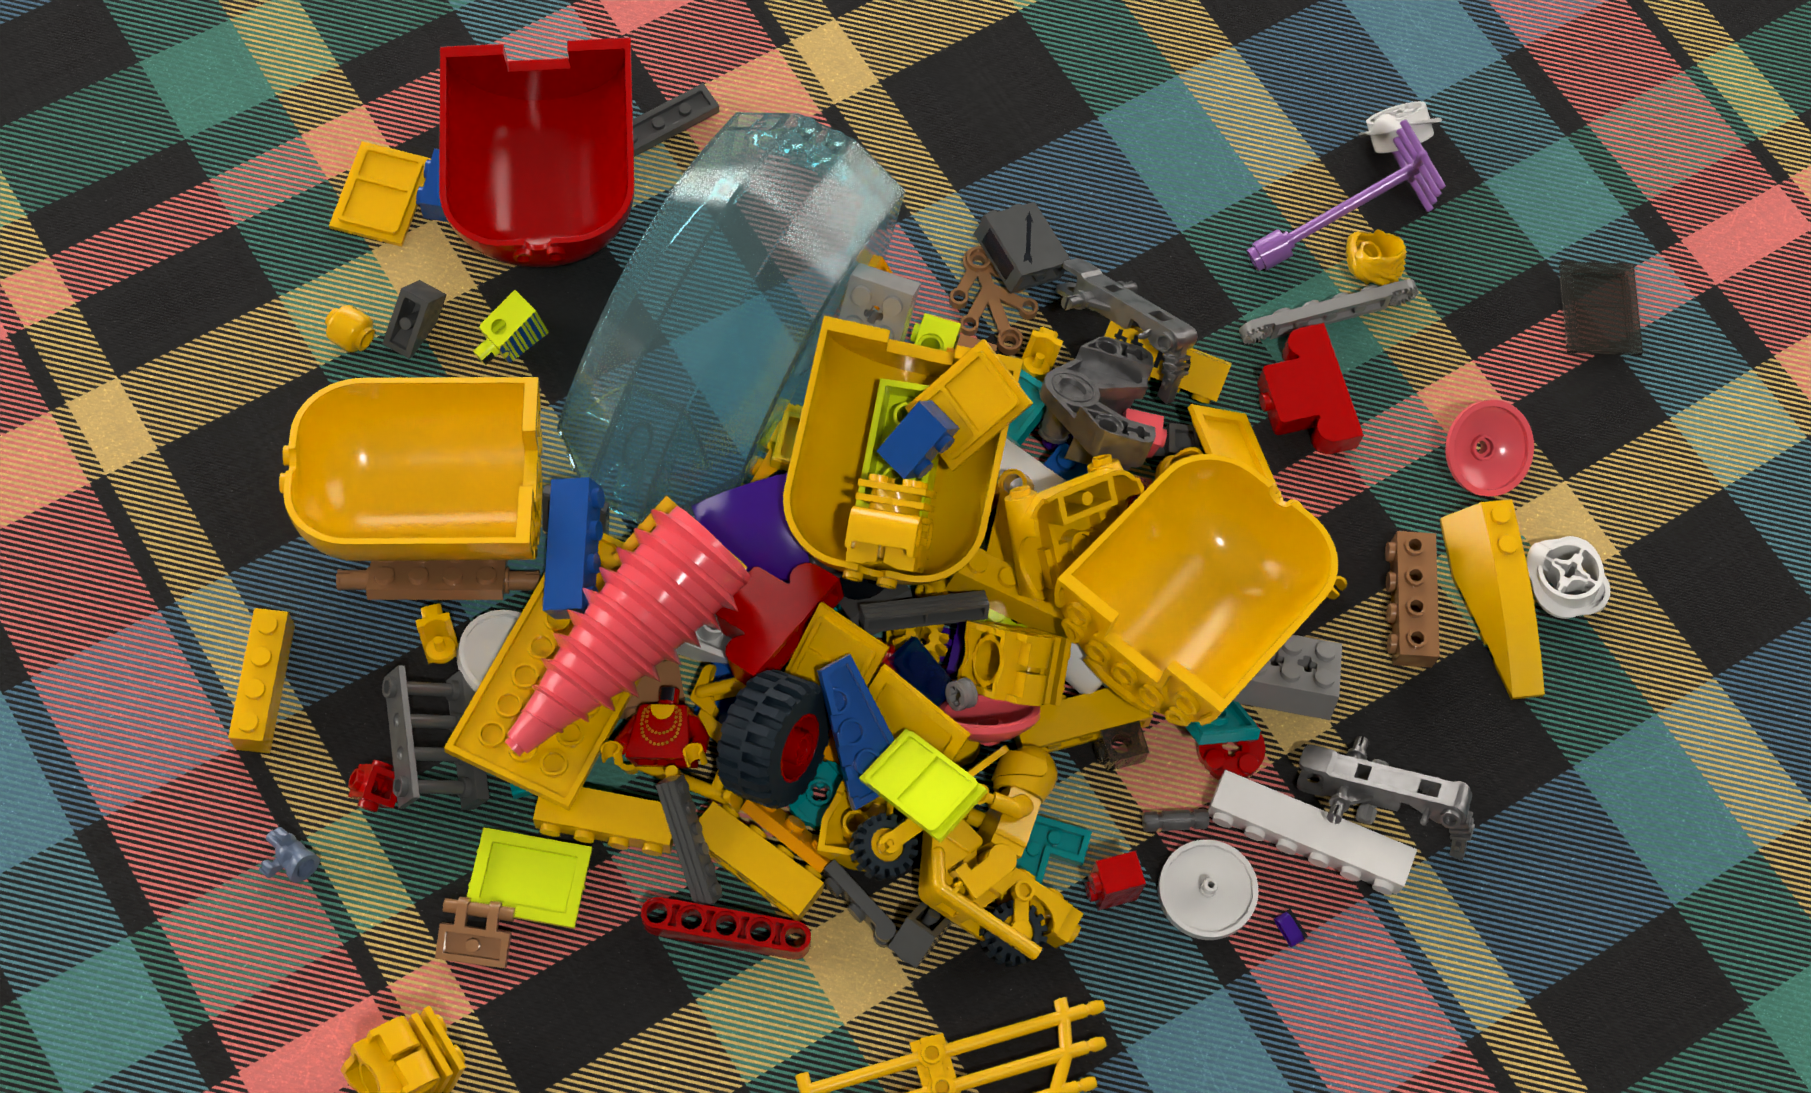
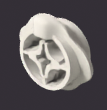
[1359,101,1442,153]
[1526,536,1610,619]

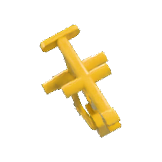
[619,664,746,812]

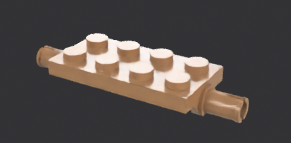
[336,560,541,600]

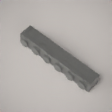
[859,590,990,633]
[656,774,723,905]

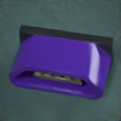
[1274,909,1308,947]

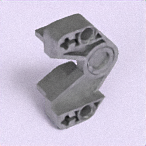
[1038,336,1156,471]

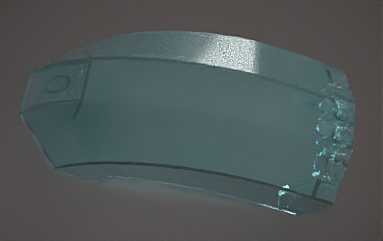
[557,112,905,524]

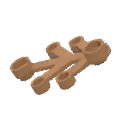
[949,246,1038,355]

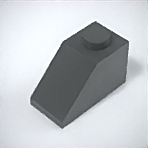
[382,280,447,359]
[888,901,953,968]

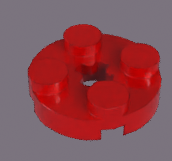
[1197,724,1266,780]

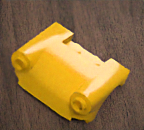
[1004,454,1145,599]

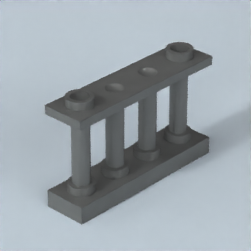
[382,665,490,810]

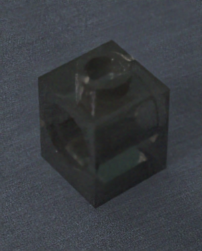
[1094,721,1149,772]

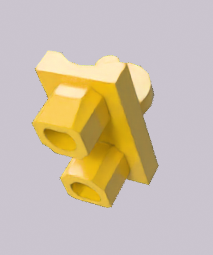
[1021,327,1063,383]
[415,603,458,664]

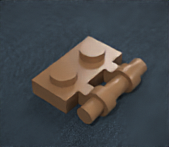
[435,897,515,969]

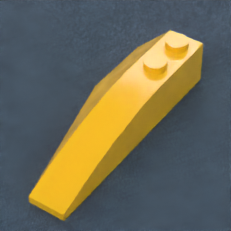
[1440,499,1545,700]

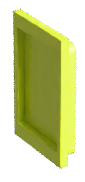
[859,729,988,843]

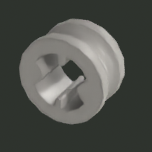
[945,678,978,711]

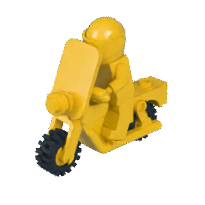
[849,744,1084,967]

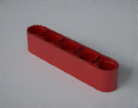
[641,897,811,960]

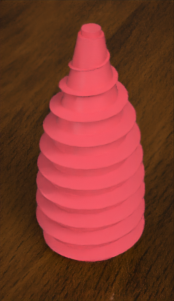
[505,506,751,756]

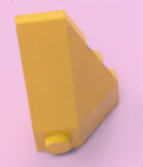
[817,779,894,872]

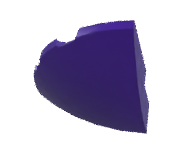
[692,473,810,581]

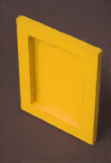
[329,141,431,247]
[905,339,1033,471]
[1188,404,1282,498]
[784,602,889,687]
[868,664,971,761]

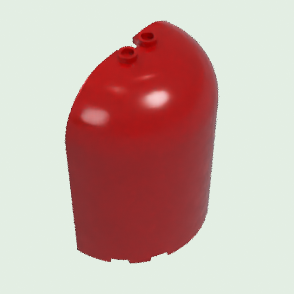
[439,37,635,267]

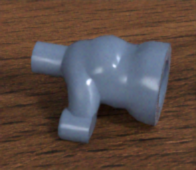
[259,827,320,883]

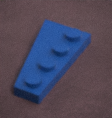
[817,654,895,811]

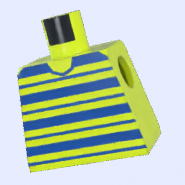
[473,290,549,365]

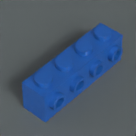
[543,477,605,619]

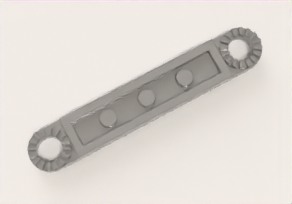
[1239,279,1419,344]

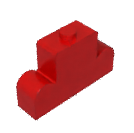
[1257,323,1364,454]
[715,563,844,685]

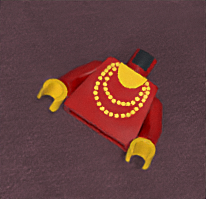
[600,687,710,768]

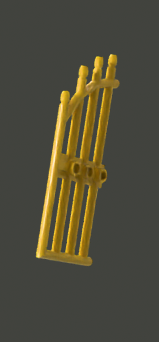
[795,997,1106,1093]

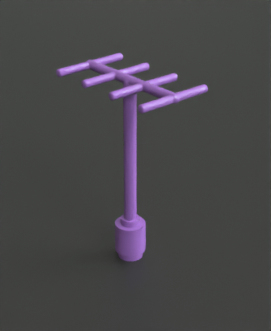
[1246,119,1446,272]

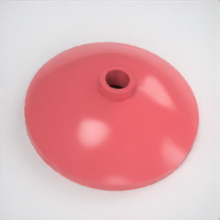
[1445,400,1534,497]
[939,694,1040,746]

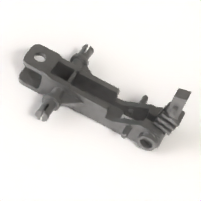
[1055,258,1198,404]
[1297,736,1475,861]

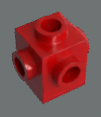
[348,760,397,813]

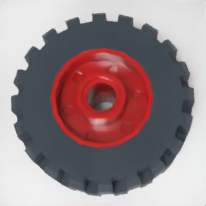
[716,669,831,809]

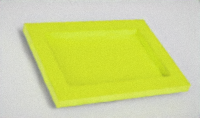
[467,827,593,929]

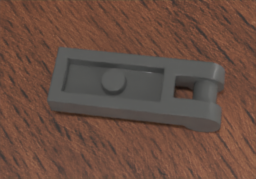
[824,859,896,948]

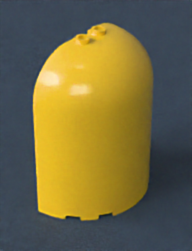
[783,316,1023,589]
[279,377,543,561]
[1054,454,1338,727]

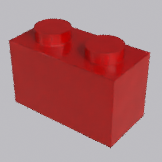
[1085,851,1146,911]

